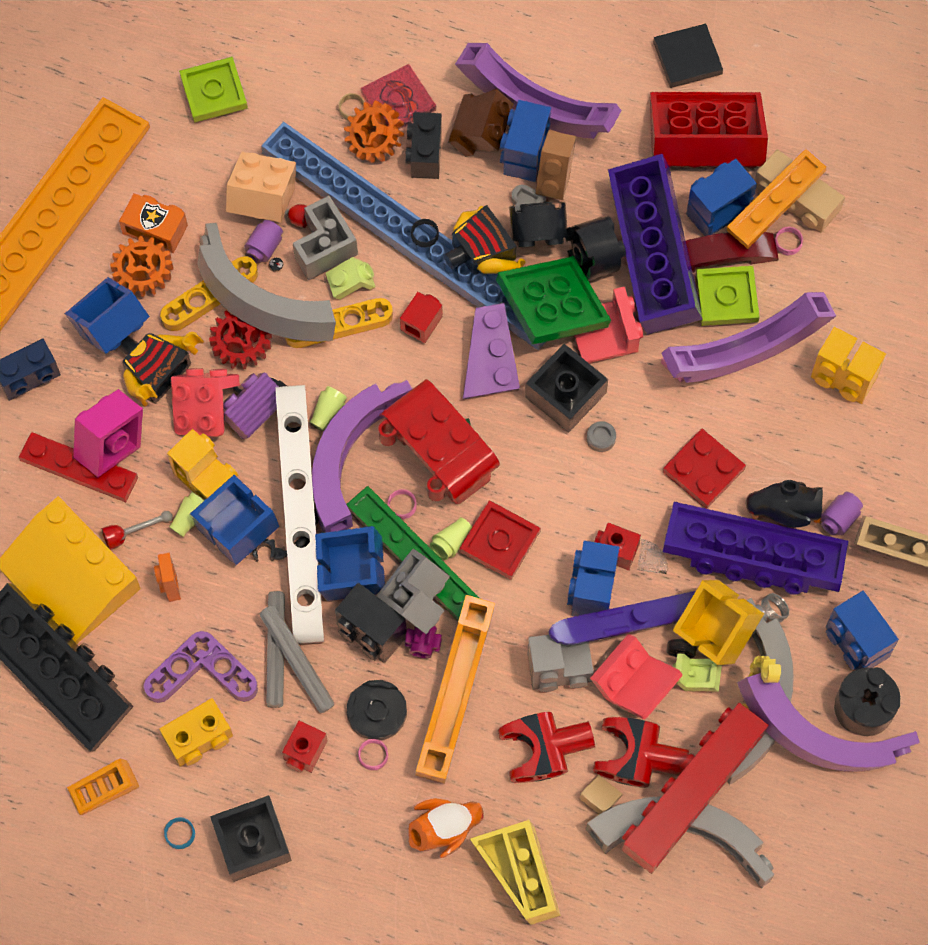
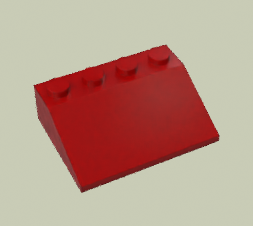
[650,92,768,168]

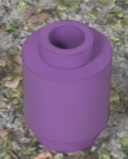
[244,220,283,263]
[821,492,863,536]

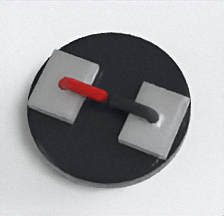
[269,258,283,271]

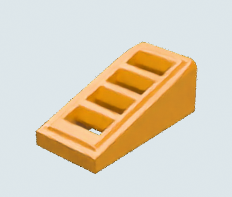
[67,758,139,815]

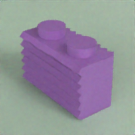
[223,372,279,439]

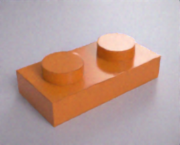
[154,552,181,602]

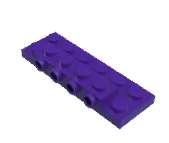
[662,502,848,595]

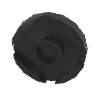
[347,680,407,740]

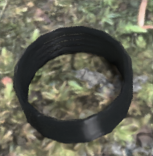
[411,219,439,248]
[666,639,697,658]

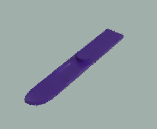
[548,591,696,645]

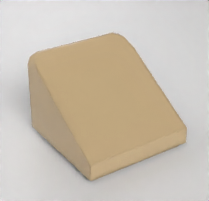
[579,775,623,814]

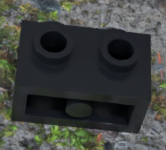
[405,112,442,179]

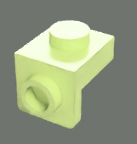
[326,257,375,300]
[673,653,722,692]

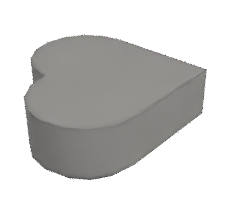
[512,185,546,211]

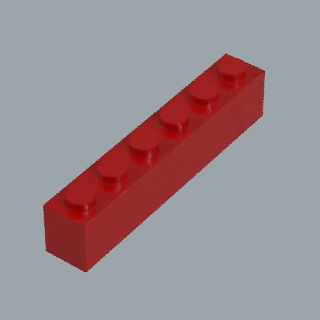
[622,702,769,874]

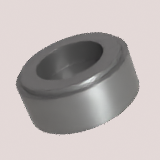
[587,421,616,452]

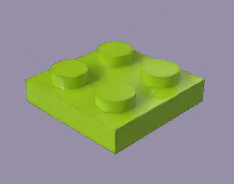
[179,57,248,123]
[696,266,760,326]

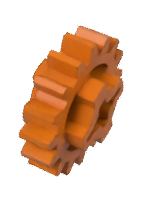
[344,100,405,163]
[110,236,174,297]

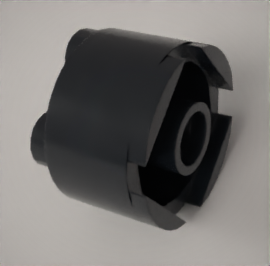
[509,202,568,247]
[565,216,626,281]
[834,667,900,736]

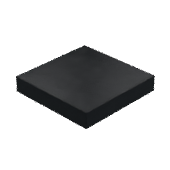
[653,23,723,88]

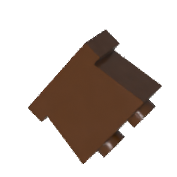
[448,89,514,157]

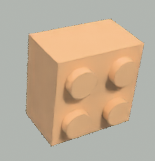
[226,152,296,223]

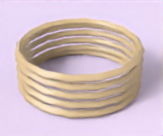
[339,93,365,121]

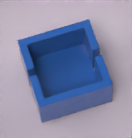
[500,100,551,182]
[686,159,757,236]
[64,277,150,354]
[190,475,280,566]
[315,526,385,601]
[567,541,619,616]
[826,590,899,670]

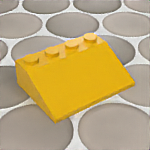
[0,496,141,644]

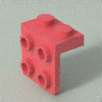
[574,287,643,363]
[171,368,240,437]

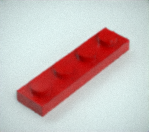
[19,432,138,503]

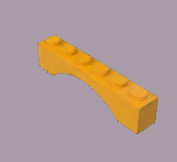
[415,595,495,784]

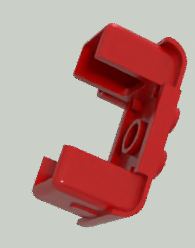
[378,379,500,504]

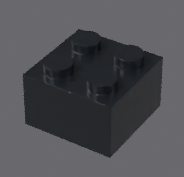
[525,344,608,433]
[335,583,407,664]
[210,795,292,882]

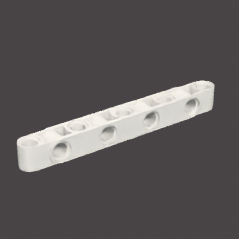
[275,385,324,644]

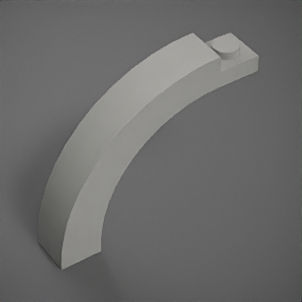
[197,223,336,342]
[727,598,794,785]
[586,796,774,888]

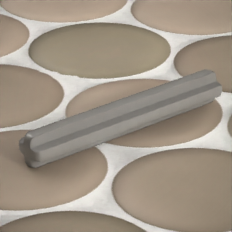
[266,591,285,708]
[260,605,334,713]

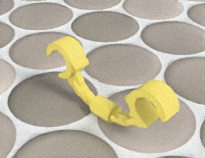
[742,656,781,709]

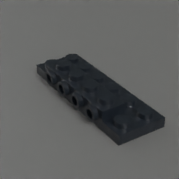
[0,583,134,751]

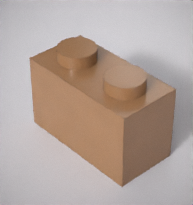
[535,130,576,200]

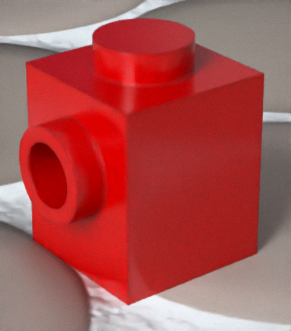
[400,291,443,343]
[594,523,641,571]
[282,720,328,773]

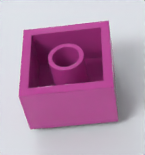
[74,389,143,477]

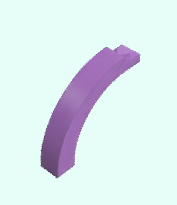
[455,43,622,139]
[661,292,836,383]
[312,380,412,533]
[737,673,920,772]

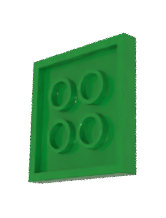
[496,256,611,345]

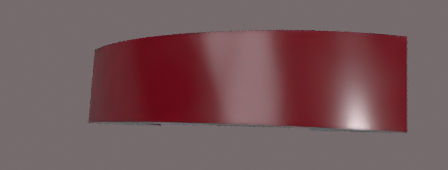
[686,232,779,273]

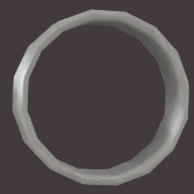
[761,593,789,623]

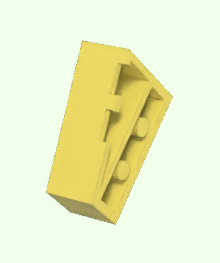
[470,820,561,925]

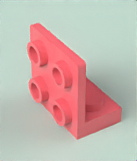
[590,634,682,719]

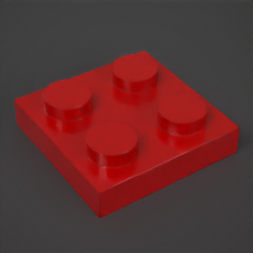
[663,428,746,509]
[460,500,541,580]

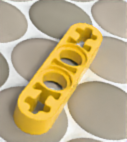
[160,256,258,331]
[284,298,393,348]

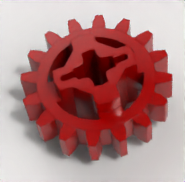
[209,310,272,369]

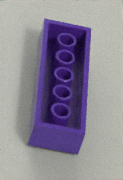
[608,154,703,335]

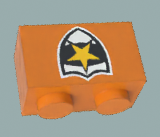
[119,193,188,254]

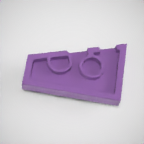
[463,303,520,399]

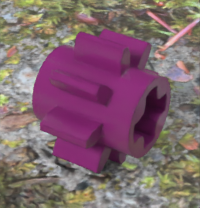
[404,626,442,659]

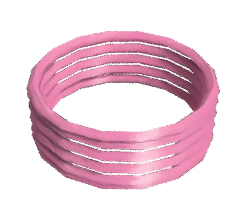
[775,226,803,255]
[388,489,417,519]
[358,739,388,770]

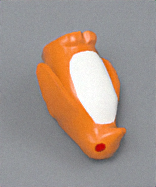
[408,798,484,858]

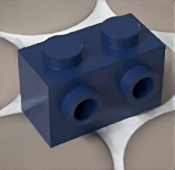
[0,338,61,401]

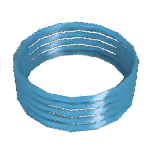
[164,817,195,849]

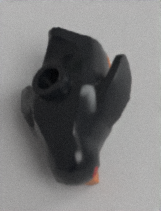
[745,480,823,527]

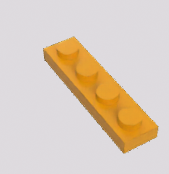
[727,149,827,249]

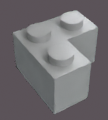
[293,196,358,280]
[376,549,450,634]
[527,635,594,692]

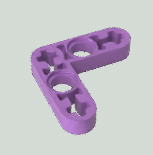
[144,631,258,703]

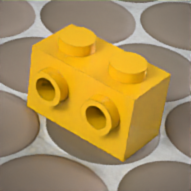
[159,698,233,767]

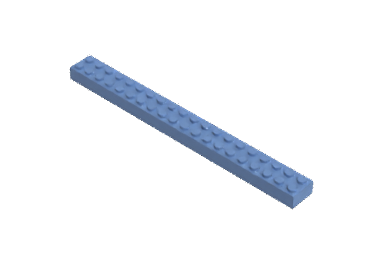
[261,121,546,351]

